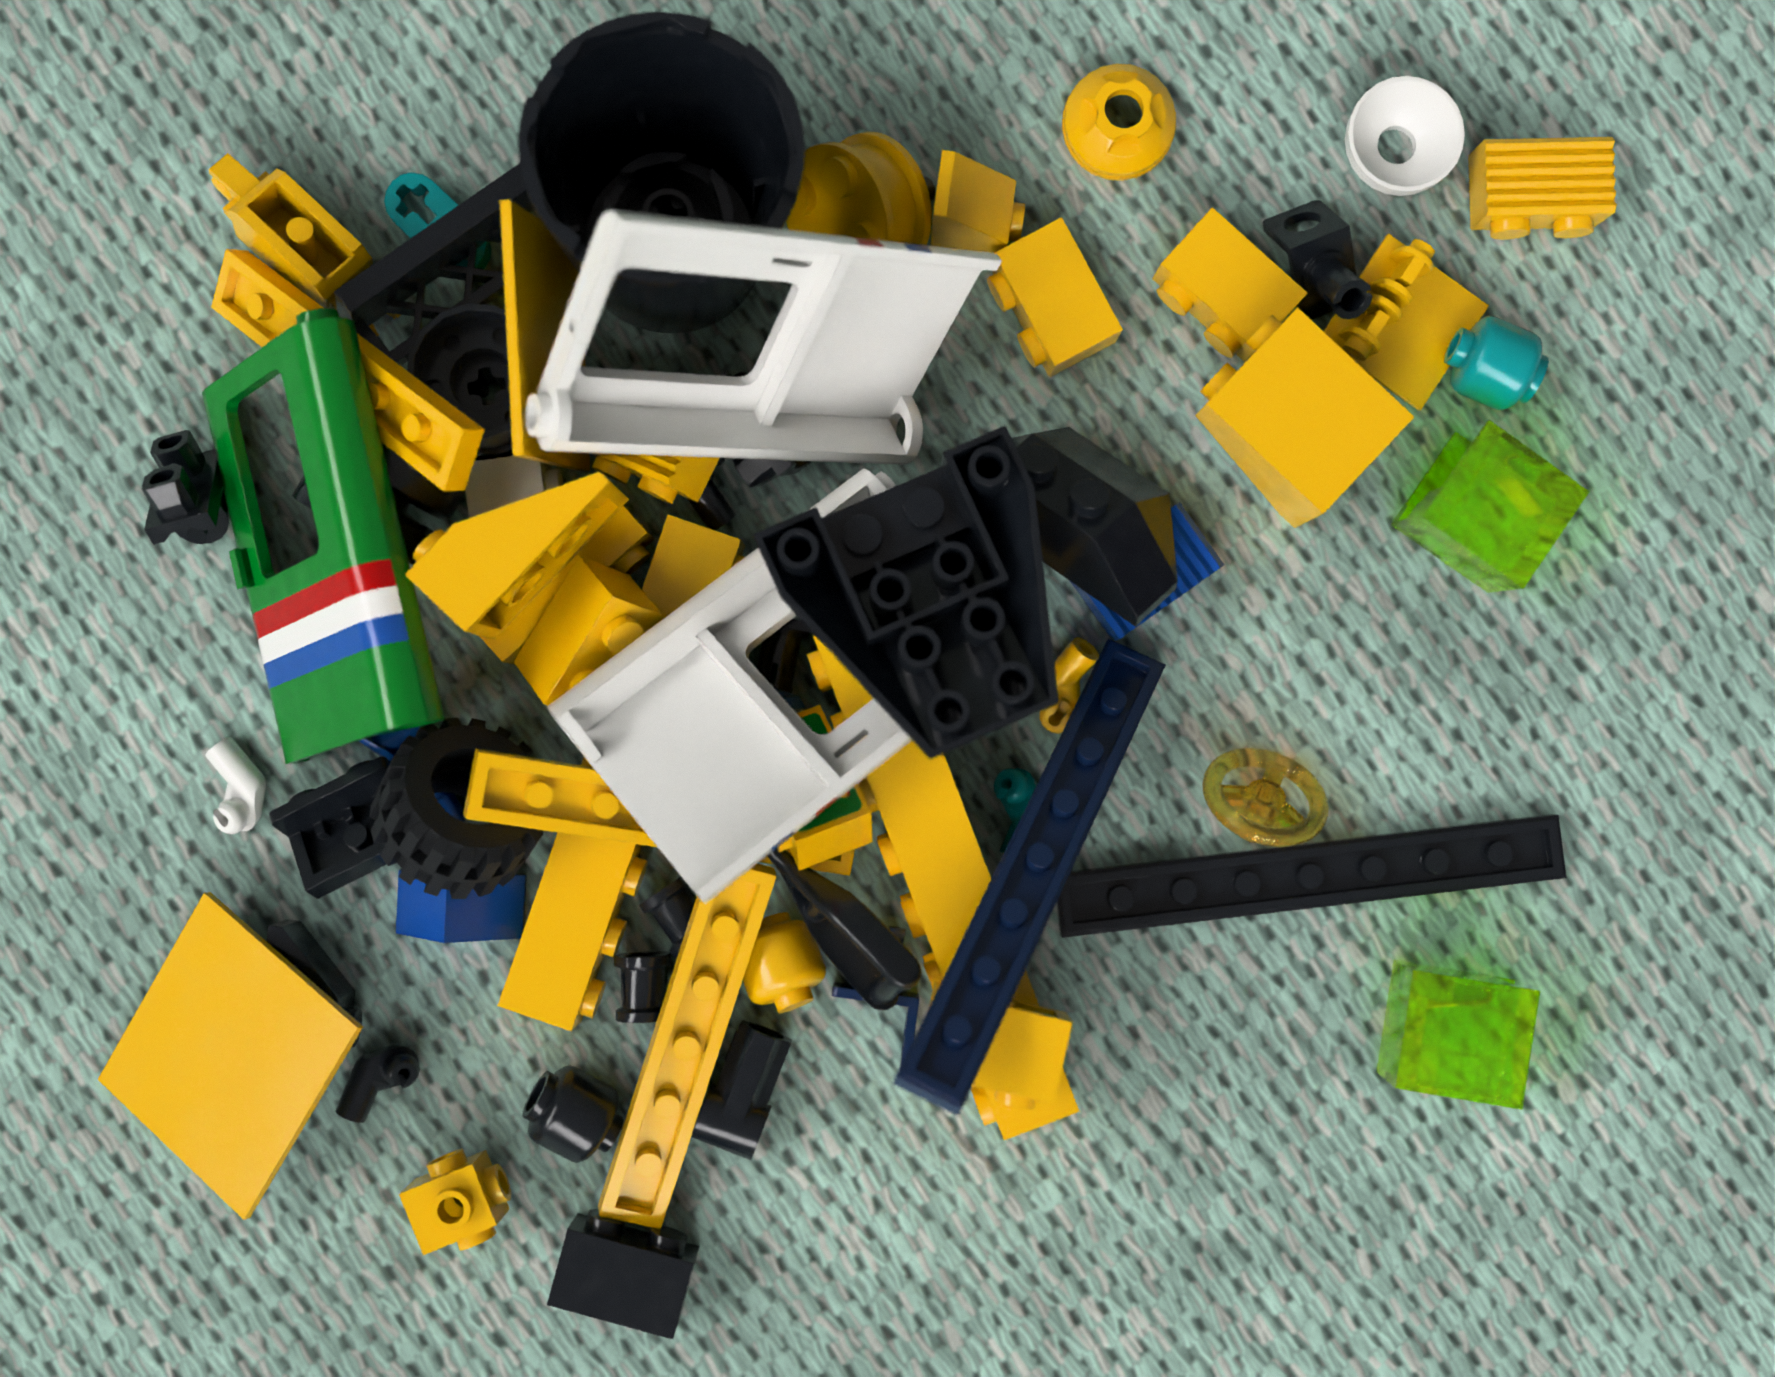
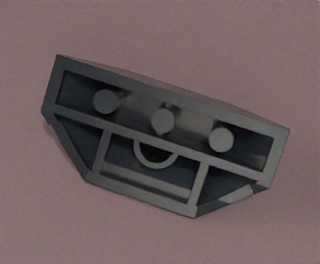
[1012,427,1178,627]

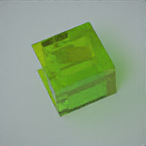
[1391,420,1590,593]
[1376,960,1540,1110]

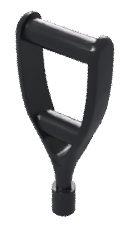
[767,848,922,1011]

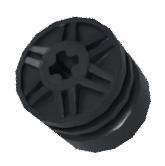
[407,304,513,461]

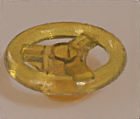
[1202,748,1329,847]

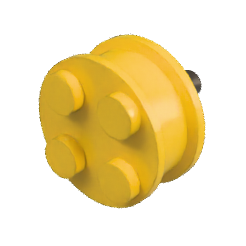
[786,131,935,245]

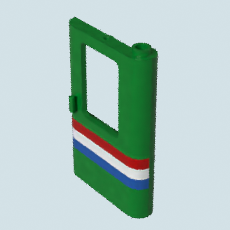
[202,308,445,764]

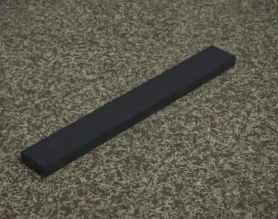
[1056,814,1566,938]

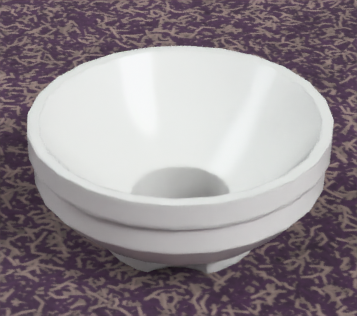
[1345,76,1465,196]

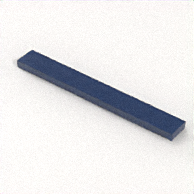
[893,639,1166,1116]

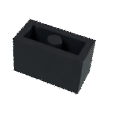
[547,1209,700,1339]

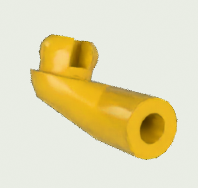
[1039,637,1099,734]

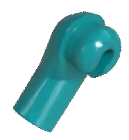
[993,768,1037,854]

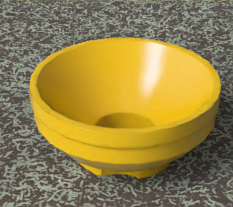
[1062,64,1176,181]

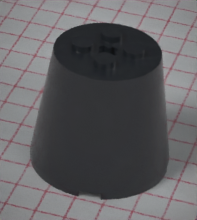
[518,12,805,333]

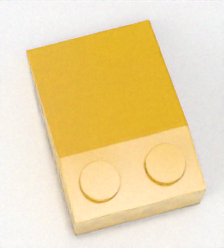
[405,472,629,640]

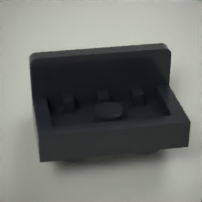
[269,757,391,899]

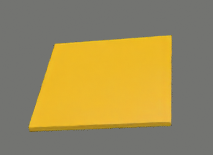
[500,200,590,472]
[97,892,364,1220]

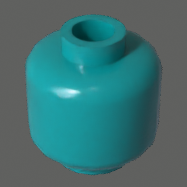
[1444,315,1549,411]

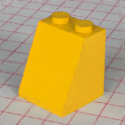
[1195,307,1414,528]

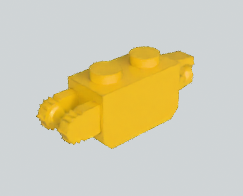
[209,153,401,337]

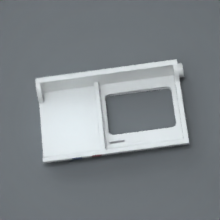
[525,210,1002,465]
[546,469,912,904]

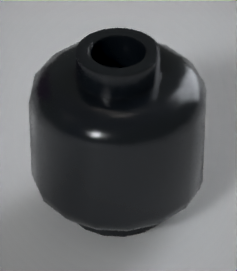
[522,1065,624,1163]

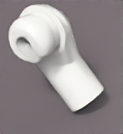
[205,736,266,834]

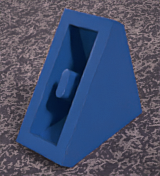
[396,869,527,943]

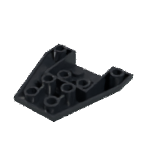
[753,425,1059,760]

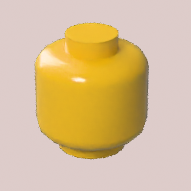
[743,912,826,1013]

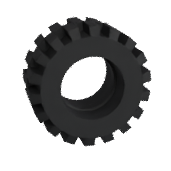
[370,717,544,899]

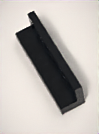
[334,163,535,366]

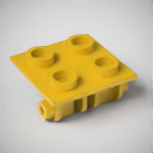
[1324,233,1489,411]

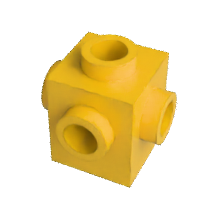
[399,1148,511,1255]

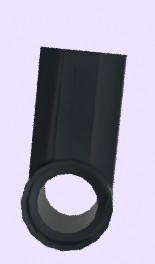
[691,1020,792,1160]

